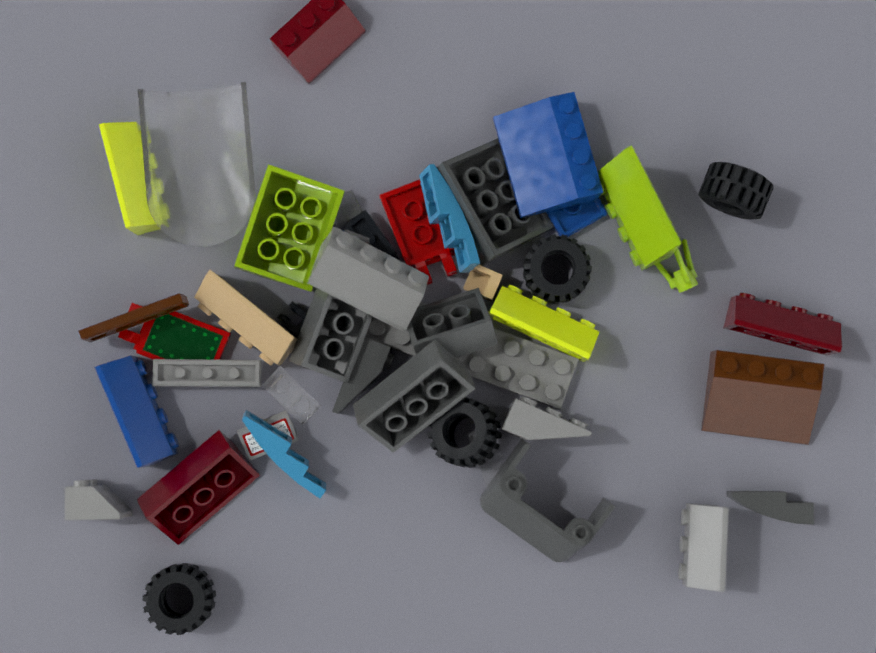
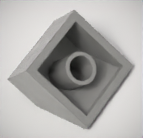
[65,479,132,520]

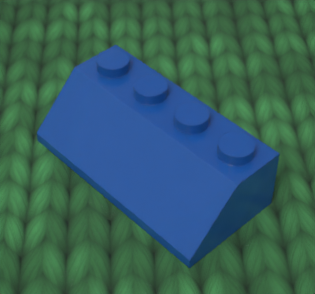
[95,355,179,468]

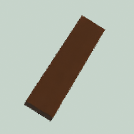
[79,293,189,342]

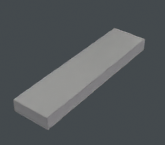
[153,359,262,387]

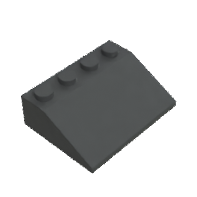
[437,138,554,266]

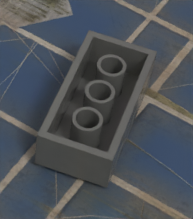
[353,340,476,453]

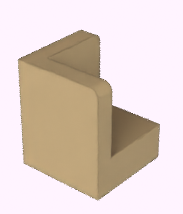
[463,265,503,302]

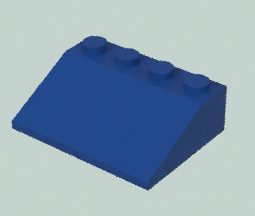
[493,92,603,218]

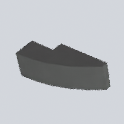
[727,491,814,525]

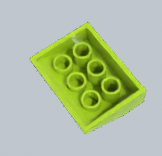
[598,145,682,271]
[234,164,345,292]

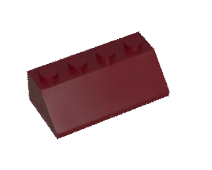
[723,293,842,356]
[137,430,260,545]

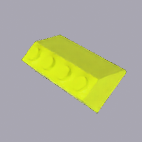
[99,122,170,235]
[489,285,600,362]

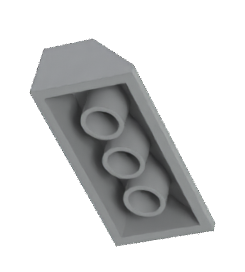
[308,226,429,332]

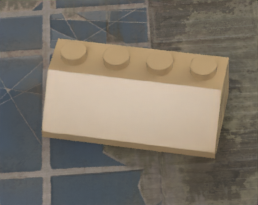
[194,270,297,366]

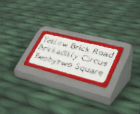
[237,410,299,460]

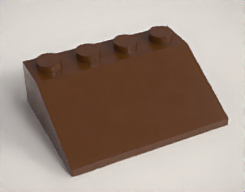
[701,350,824,445]

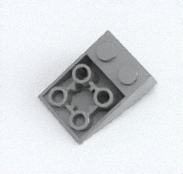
[501,396,592,440]

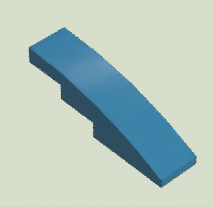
[419,164,480,273]
[242,410,326,499]

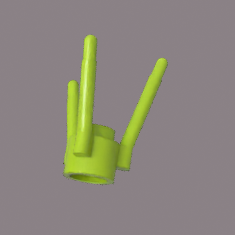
[655,239,698,293]

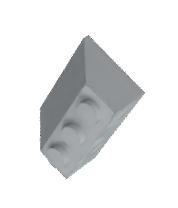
[678,503,729,592]

